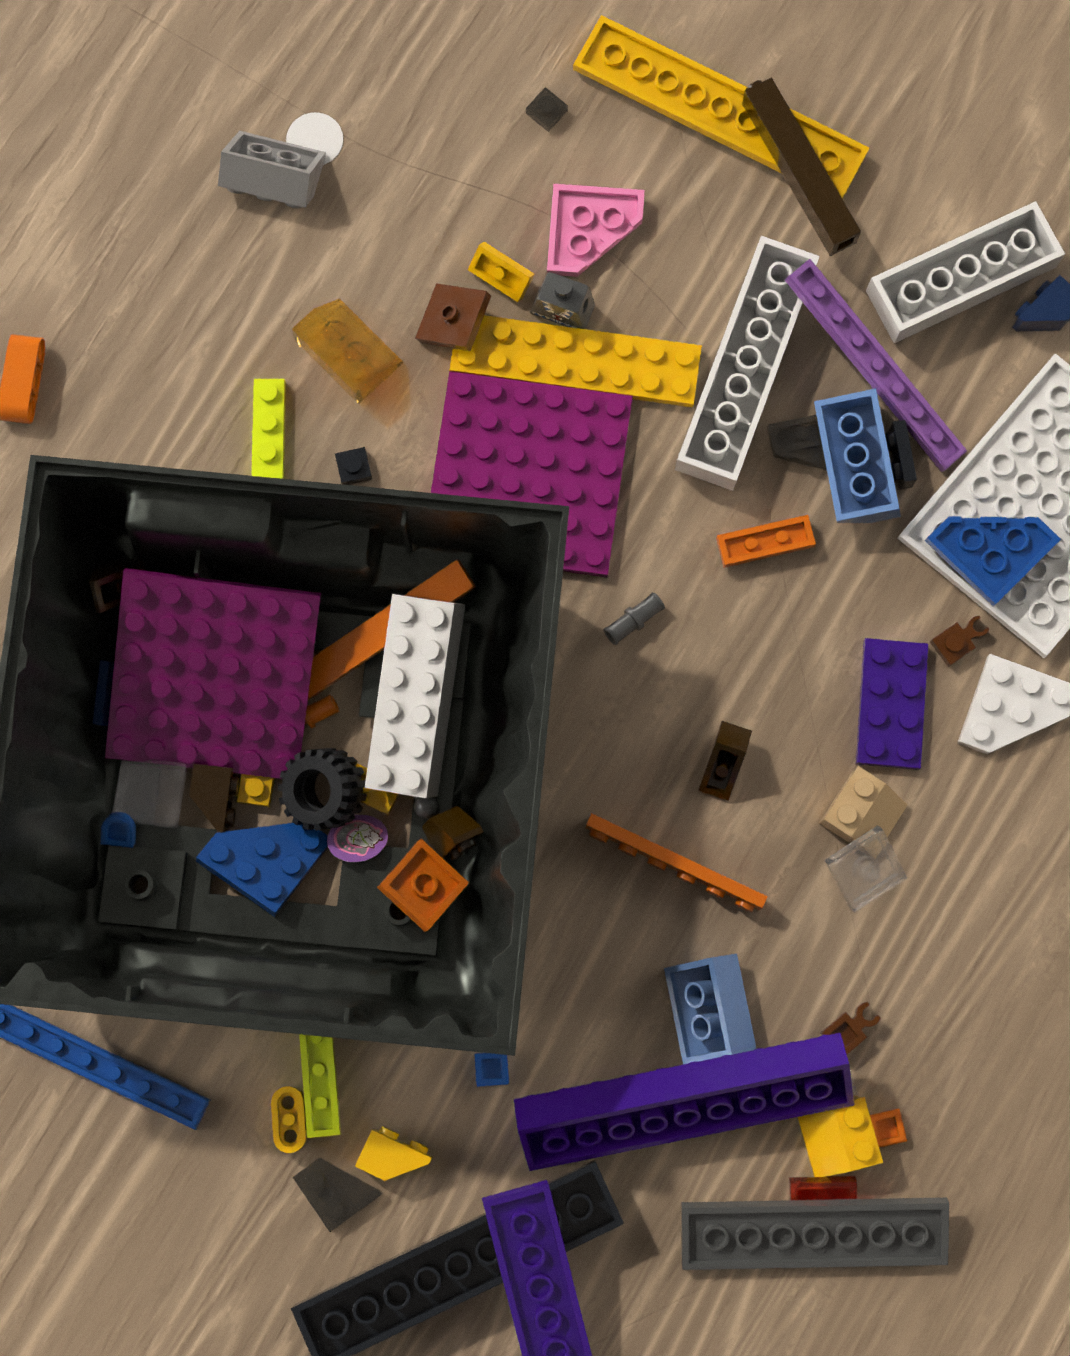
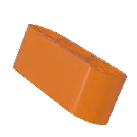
[0,334,45,424]

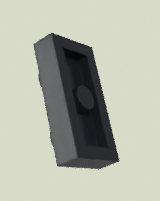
[885,420,917,490]

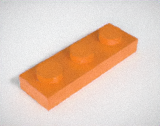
[716,515,816,568]

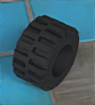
[278,748,367,831]

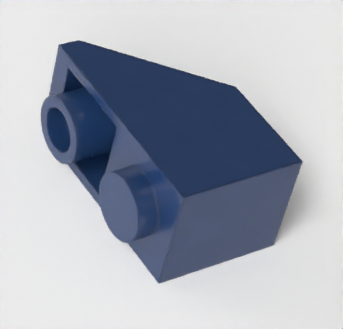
[1012,275,1070,332]

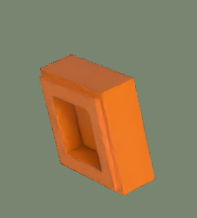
[870,1108,907,1148]

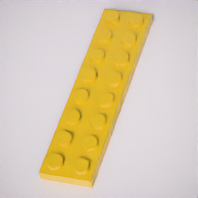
[449,315,702,408]

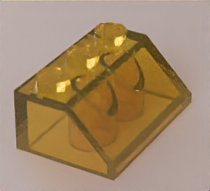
[292,299,403,404]

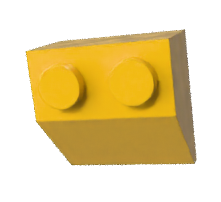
[797,1097,883,1178]

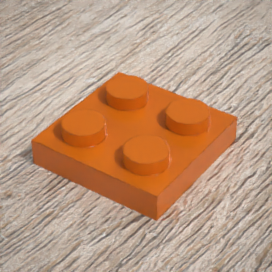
[377,839,469,932]

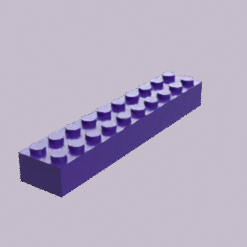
[513,1033,854,1171]

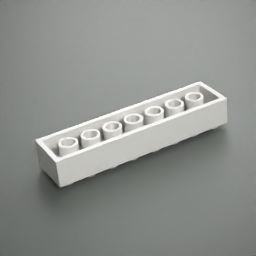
[675,236,820,491]

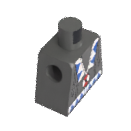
[530,272,595,329]

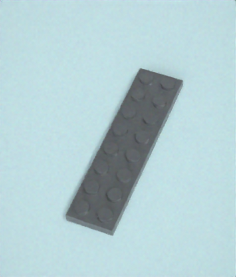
[681,1197,949,1270]

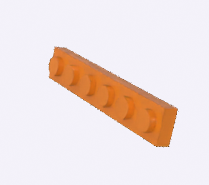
[585,813,768,912]

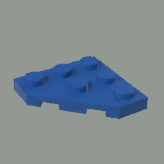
[925,516,1061,607]
[196,823,328,917]

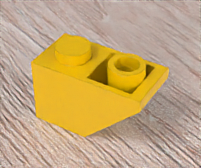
[355,1126,433,1181]

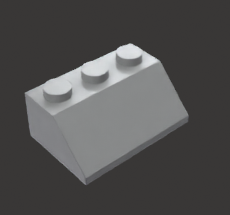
[218,131,326,208]

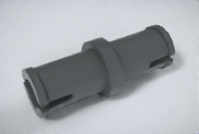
[603,592,665,645]

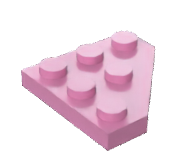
[547,184,645,277]

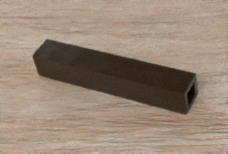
[742,77,861,256]

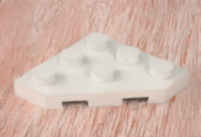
[958,654,1070,754]

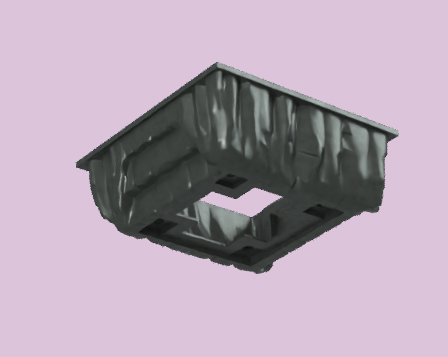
[0,455,569,1056]

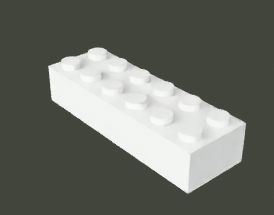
[866,201,1065,343]
[365,594,465,798]

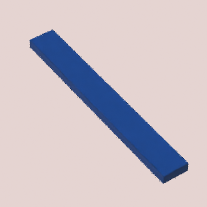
[0,1004,211,1130]

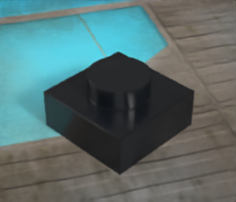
[335,447,372,485]

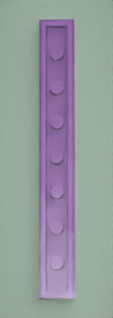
[785,259,967,472]

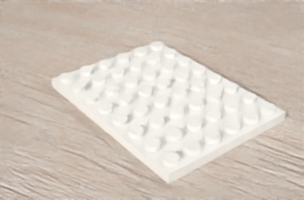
[897,354,1070,658]

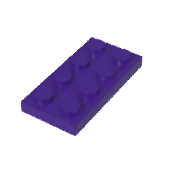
[855,638,928,770]

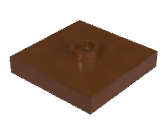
[415,283,491,351]

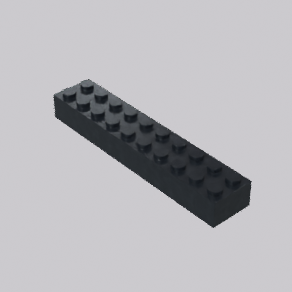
[291,1160,624,1356]

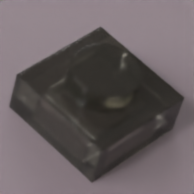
[526,87,568,132]

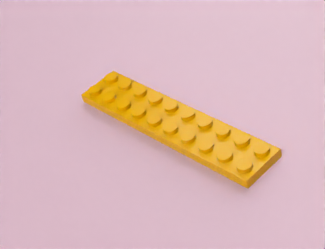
[573,15,869,199]

